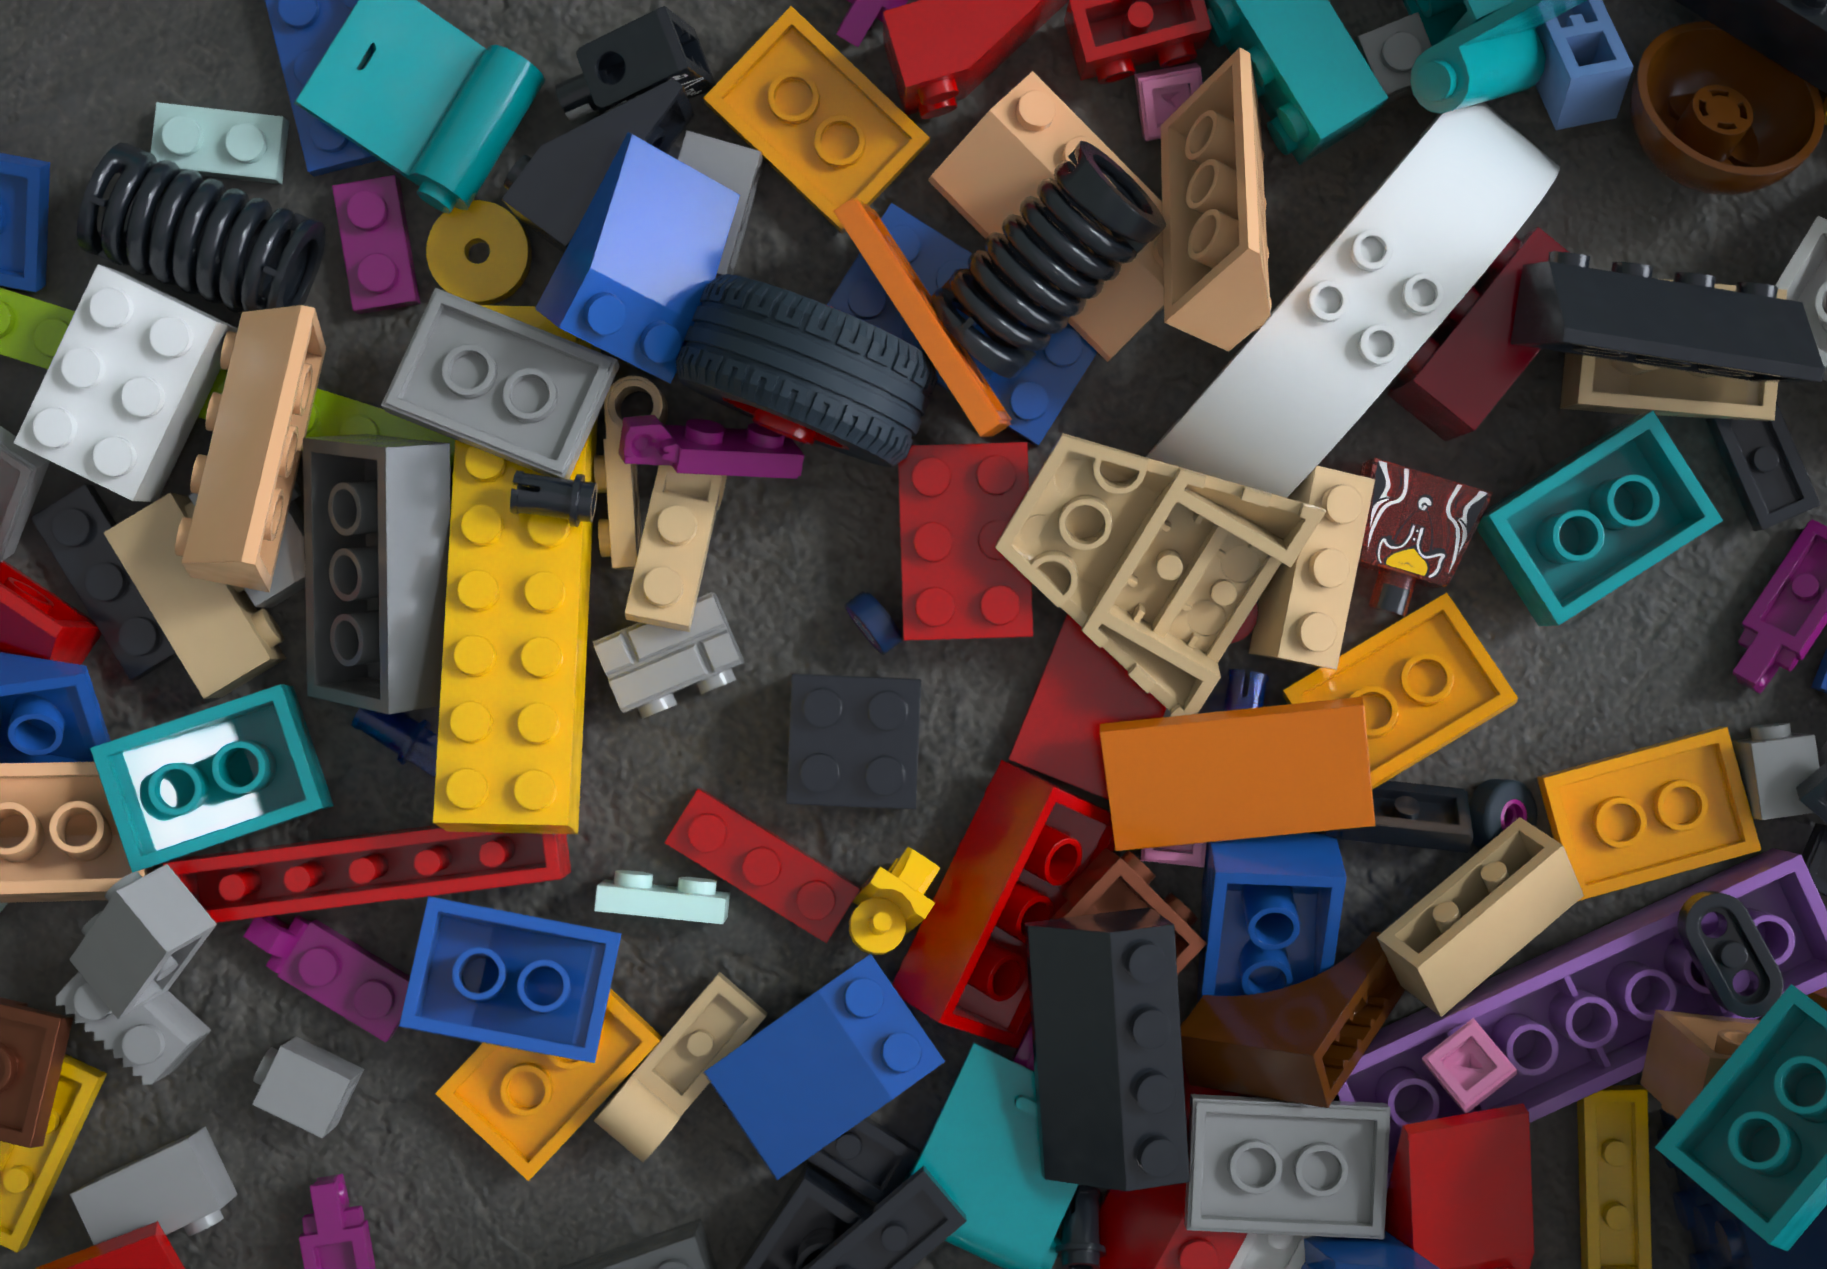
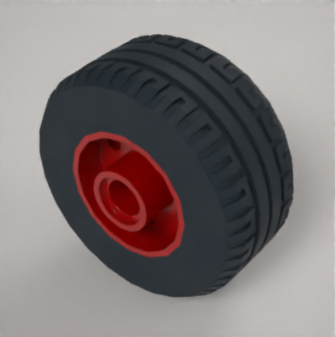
[675,274,938,468]

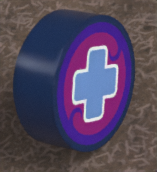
[844,591,902,655]

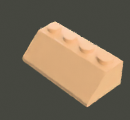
[1161,47,1272,352]
[928,71,1164,362]
[175,305,326,593]
[0,762,153,903]

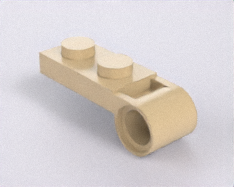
[594,376,668,570]
[625,465,727,632]
[594,972,767,1163]

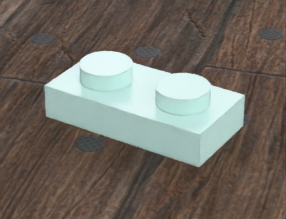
[151,102,289,184]
[594,870,730,924]

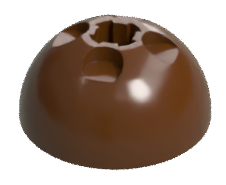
[1630,21,1825,195]

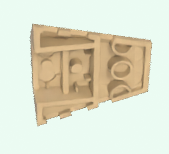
[995,433,1326,716]

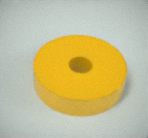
[426,200,532,305]

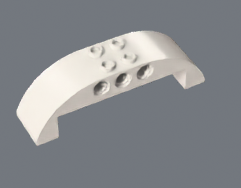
[1146,102,1560,498]

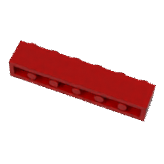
[163,825,571,923]

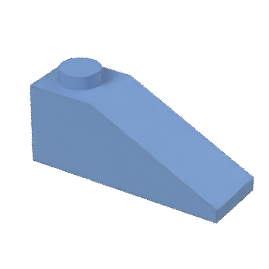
[1535,0,1634,130]

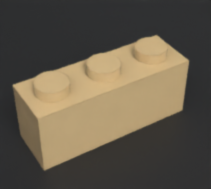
[1249,466,1375,670]
[104,493,286,699]
[1377,817,1584,1017]

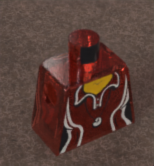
[1358,458,1492,617]

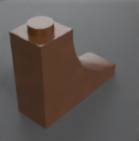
[1180,932,1406,1108]

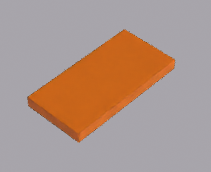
[833,198,1012,437]
[1100,697,1375,851]

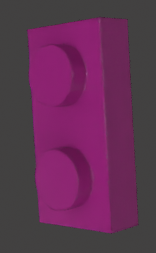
[332,175,421,314]

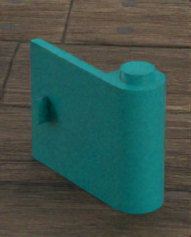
[294,0,546,214]
[1410,0,1587,114]
[902,1042,1079,1269]

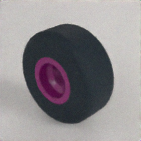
[1469,778,1538,850]

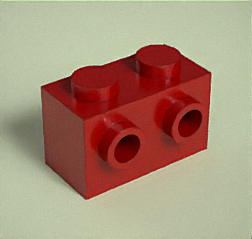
[1064,0,1212,84]

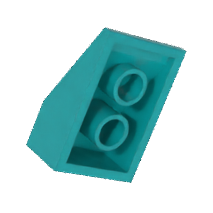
[90,684,334,873]

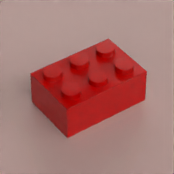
[898,442,1033,641]

